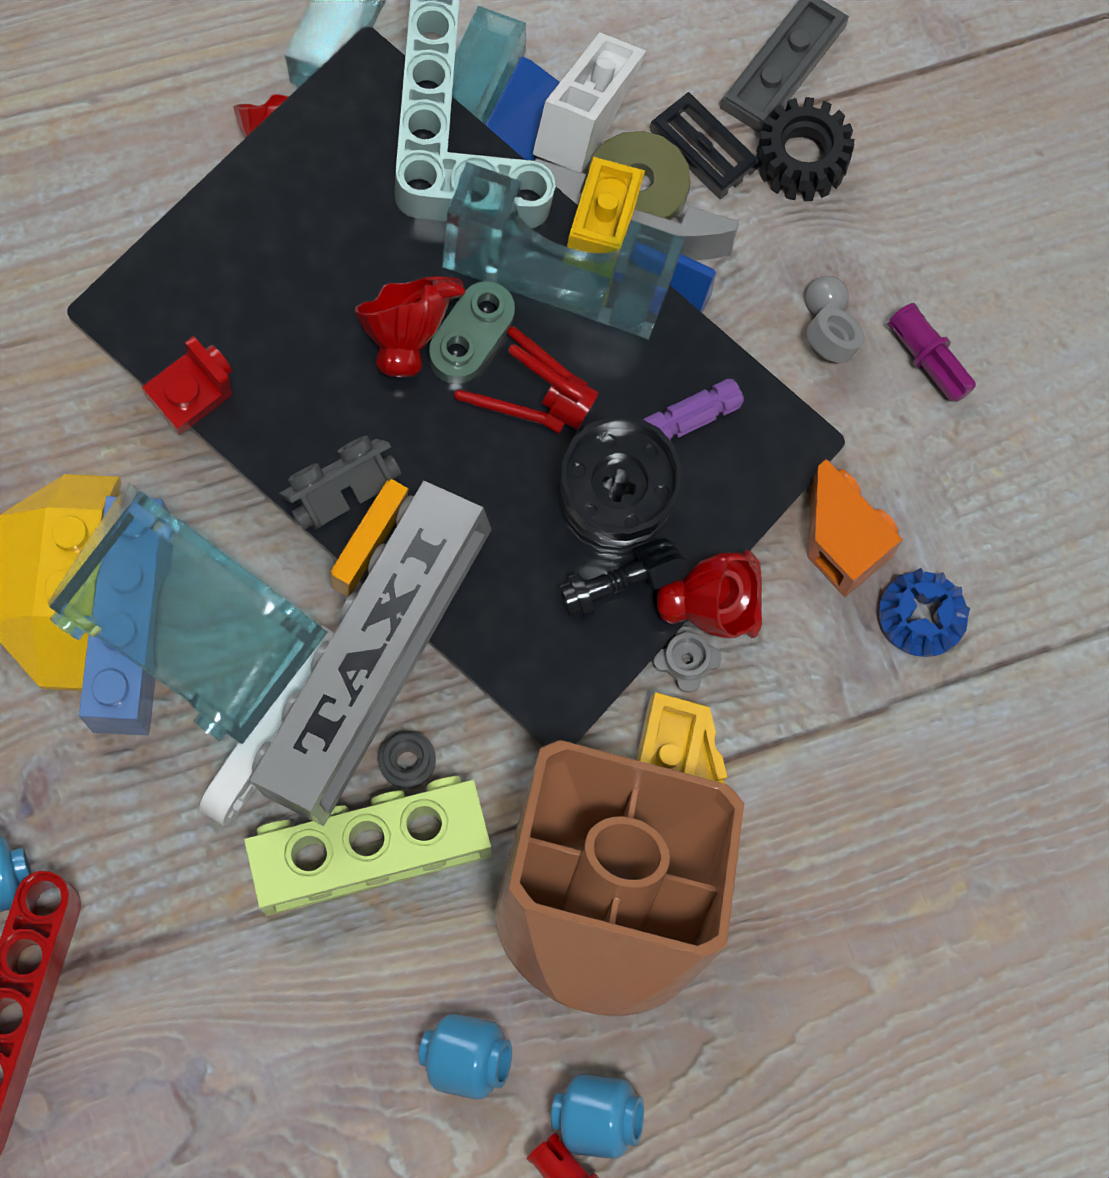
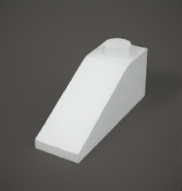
[533,32,646,173]

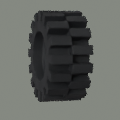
[756,97,855,201]

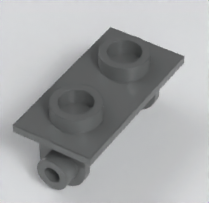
[279,436,401,530]

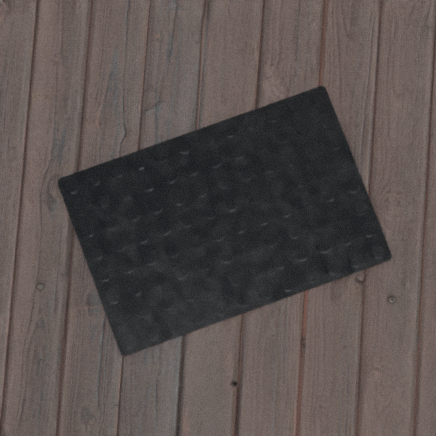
[67,26,845,747]

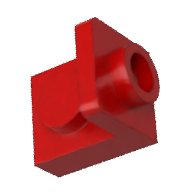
[142,336,233,436]

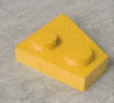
[636,692,727,784]

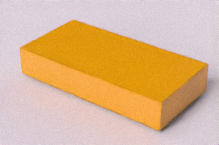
[330,479,408,597]

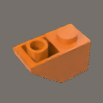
[808,459,903,597]

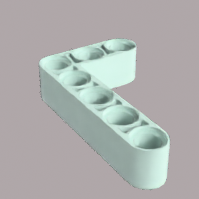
[394,0,556,229]

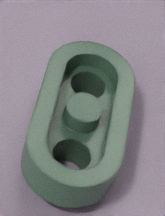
[429,281,515,384]

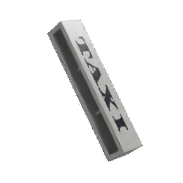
[249,480,492,826]

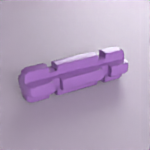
[643,379,744,440]

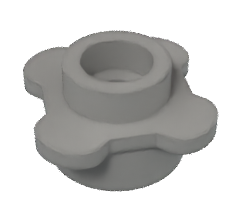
[654,626,721,693]

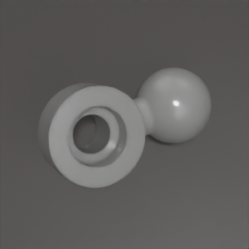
[806,276,864,363]

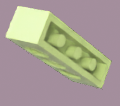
[244,776,492,917]

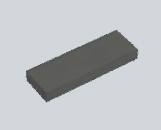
[720,0,849,133]

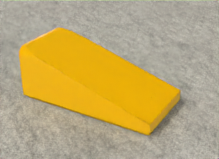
[565,157,645,274]

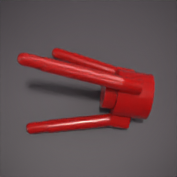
[454,326,599,434]

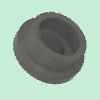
[378,731,436,789]

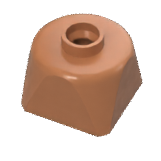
[495,740,744,1016]

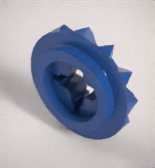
[879,568,970,657]

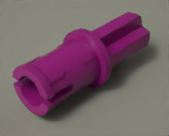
[887,303,976,402]

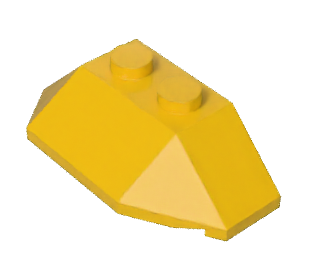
[0,474,121,691]

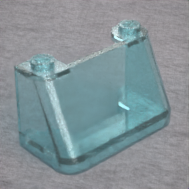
[47,482,328,744]

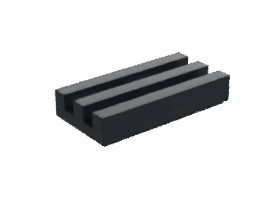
[650,92,760,200]

